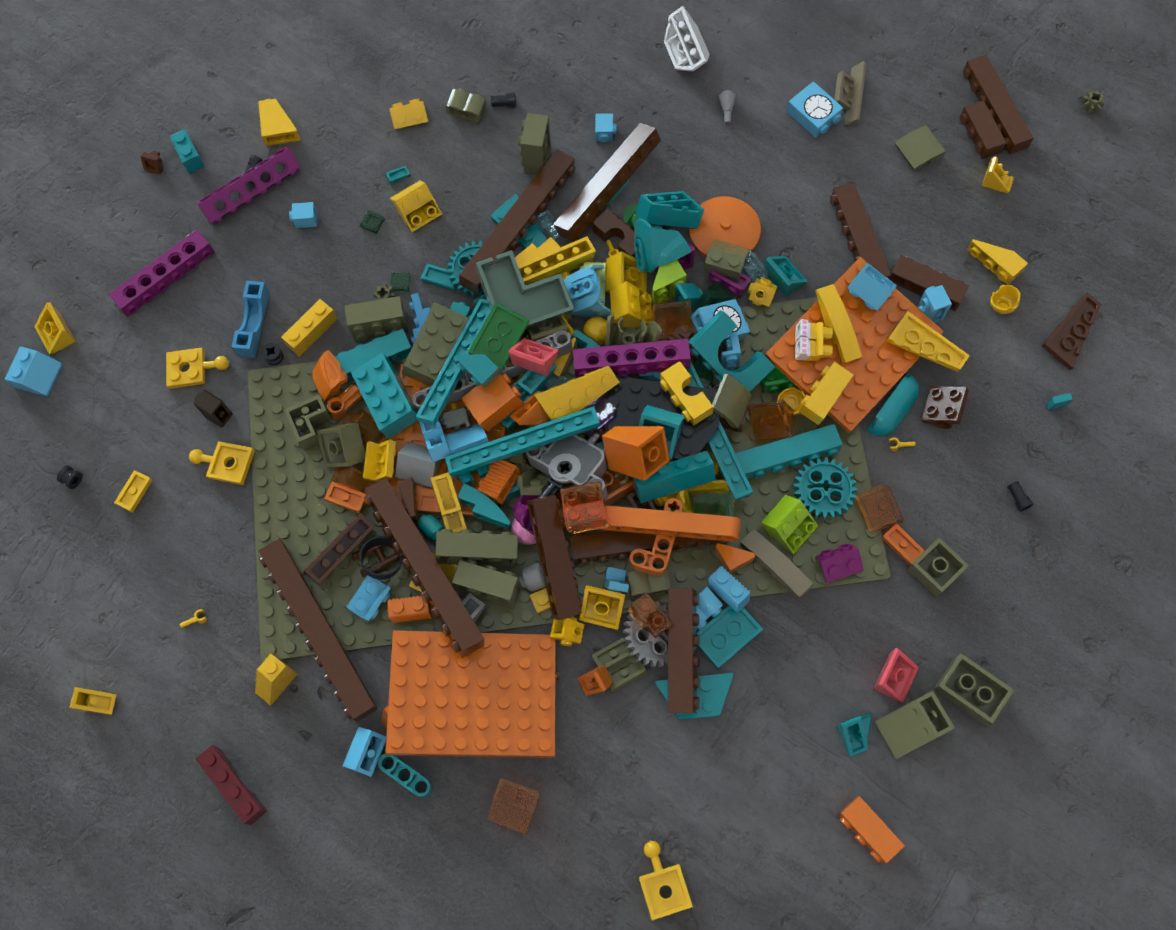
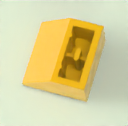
[390,181,442,232]
[610,281,653,328]

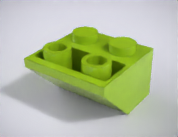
[652,260,687,308]
[760,495,818,554]

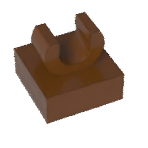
[141,151,163,174]

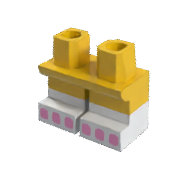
[795,319,833,361]

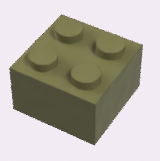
[907,538,969,598]

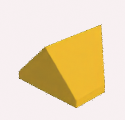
[982,157,1014,193]

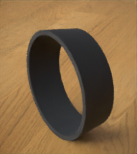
[359,536,403,580]

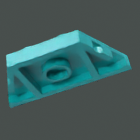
[655,673,733,721]

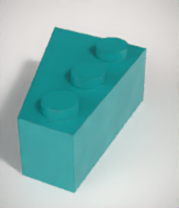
[635,191,704,229]

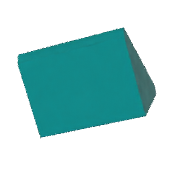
[763,256,808,298]

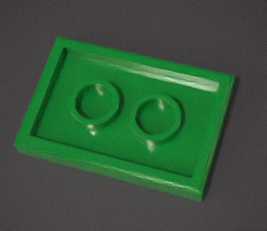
[468,302,530,371]

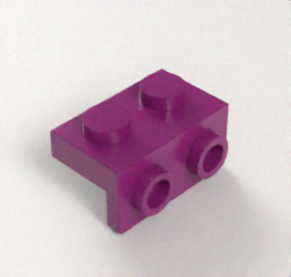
[709,270,752,298]
[815,543,864,583]

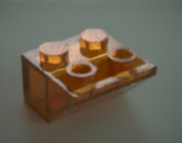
[560,481,610,534]
[488,778,541,835]

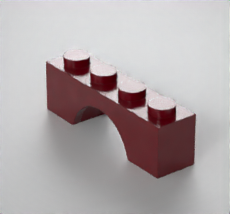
[196,745,267,825]

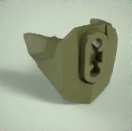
[605,314,662,363]

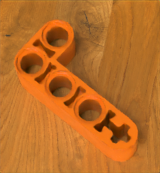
[629,498,683,577]

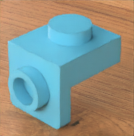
[603,567,629,593]

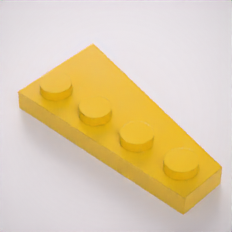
[886,311,970,372]
[533,366,620,421]

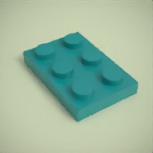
[696,606,763,669]

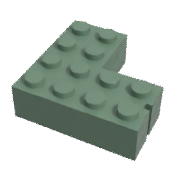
[475,250,574,329]

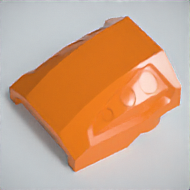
[312,350,348,405]

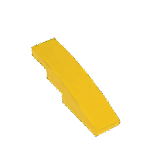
[815,284,862,363]
[430,472,467,533]

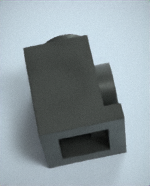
[441,406,471,431]

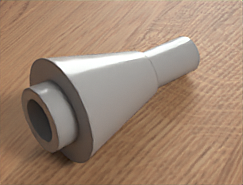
[719,90,736,124]

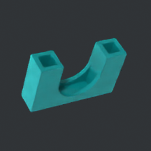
[689,311,775,392]

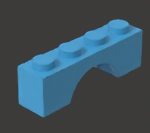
[231,281,270,358]

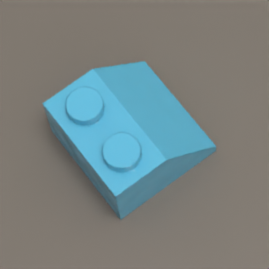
[847,263,897,311]
[5,346,63,397]

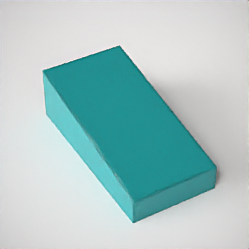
[386,166,410,185]

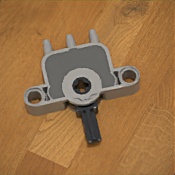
[526,433,608,503]

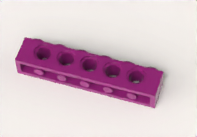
[196,147,301,223]
[108,229,214,317]
[573,339,691,379]

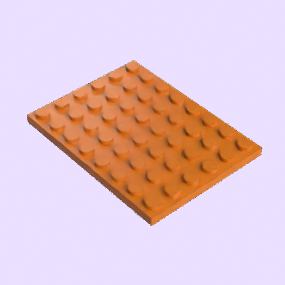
[765,257,944,434]
[386,630,555,758]

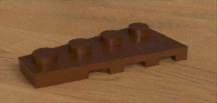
[1041,292,1101,370]

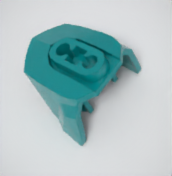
[634,218,691,273]

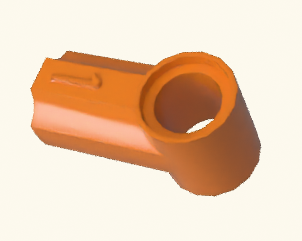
[327,384,363,421]

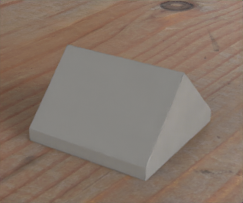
[395,442,442,488]

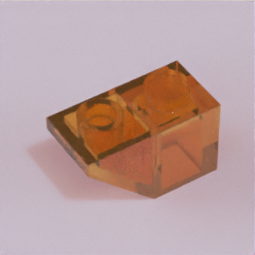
[629,593,672,637]

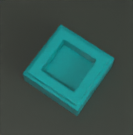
[1046,393,1073,411]

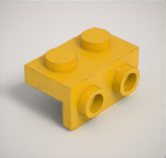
[389,99,428,130]
[363,439,396,482]

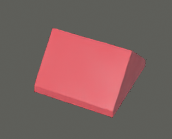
[509,338,559,377]
[873,648,919,703]

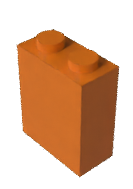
[461,373,523,432]

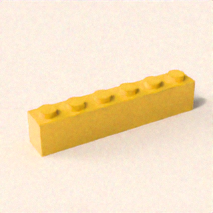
[518,236,596,286]

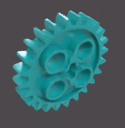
[447,241,484,298]
[793,457,858,520]

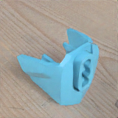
[563,265,611,319]

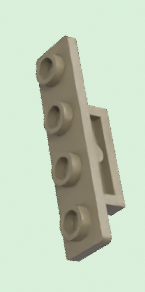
[834,61,867,127]

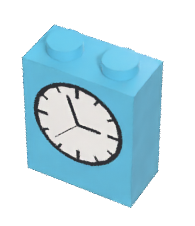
[786,81,843,138]
[691,299,750,346]

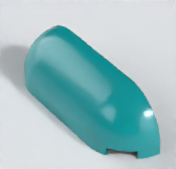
[867,373,920,437]

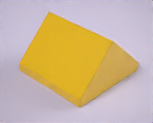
[34,302,76,355]
[579,585,625,630]

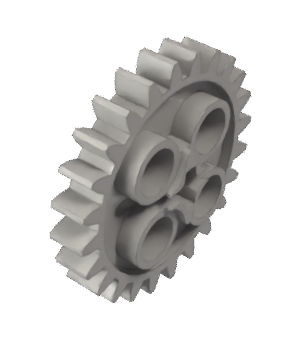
[622,601,668,668]

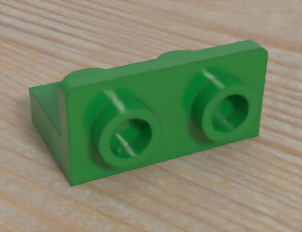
[760,367,798,394]

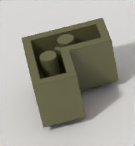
[284,395,331,450]

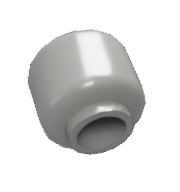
[520,563,546,592]

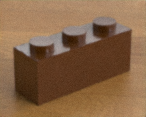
[960,100,1006,159]

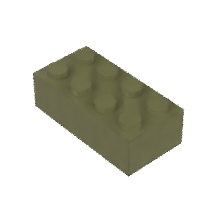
[401,302,469,386]
[435,529,518,567]

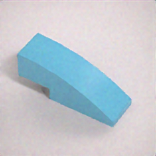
[419,419,451,462]

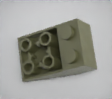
[874,691,955,760]

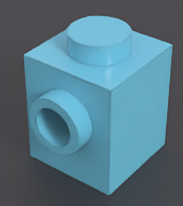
[595,114,616,143]
[289,202,317,228]

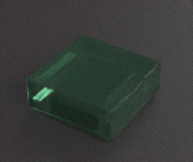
[360,210,385,234]
[390,272,410,292]

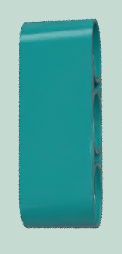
[378,754,433,798]

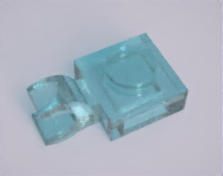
[536,209,559,239]

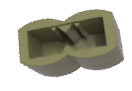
[446,89,486,123]
[627,564,671,599]

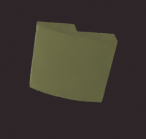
[895,125,946,171]
[712,374,751,428]
[592,636,648,693]

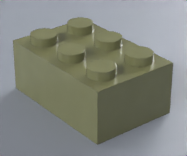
[518,113,551,175]
[344,296,409,342]
[452,559,521,609]
[933,653,1014,727]

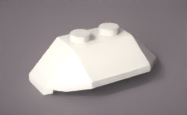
[664,6,709,71]

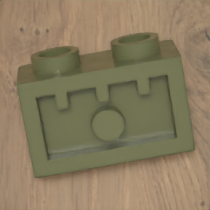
[517,466,549,496]

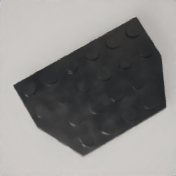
[602,376,720,461]

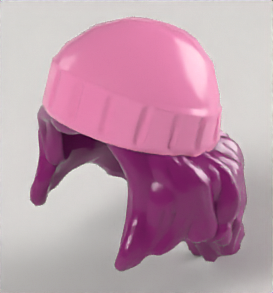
[511,495,539,545]

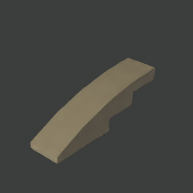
[740,529,814,598]

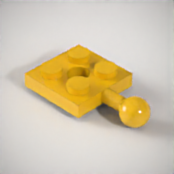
[166,347,229,389]
[189,441,255,485]
[639,841,693,920]

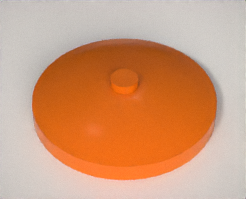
[689,196,761,258]

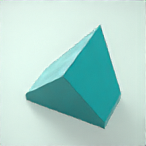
[836,712,873,757]

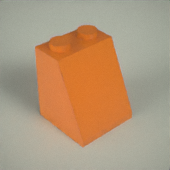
[602,426,670,481]

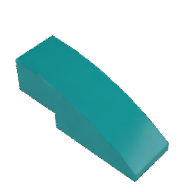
[457,484,511,531]

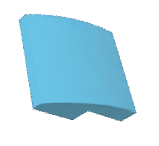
[444,422,489,455]

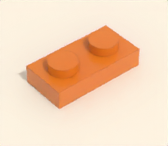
[324,482,366,513]
[882,523,925,566]

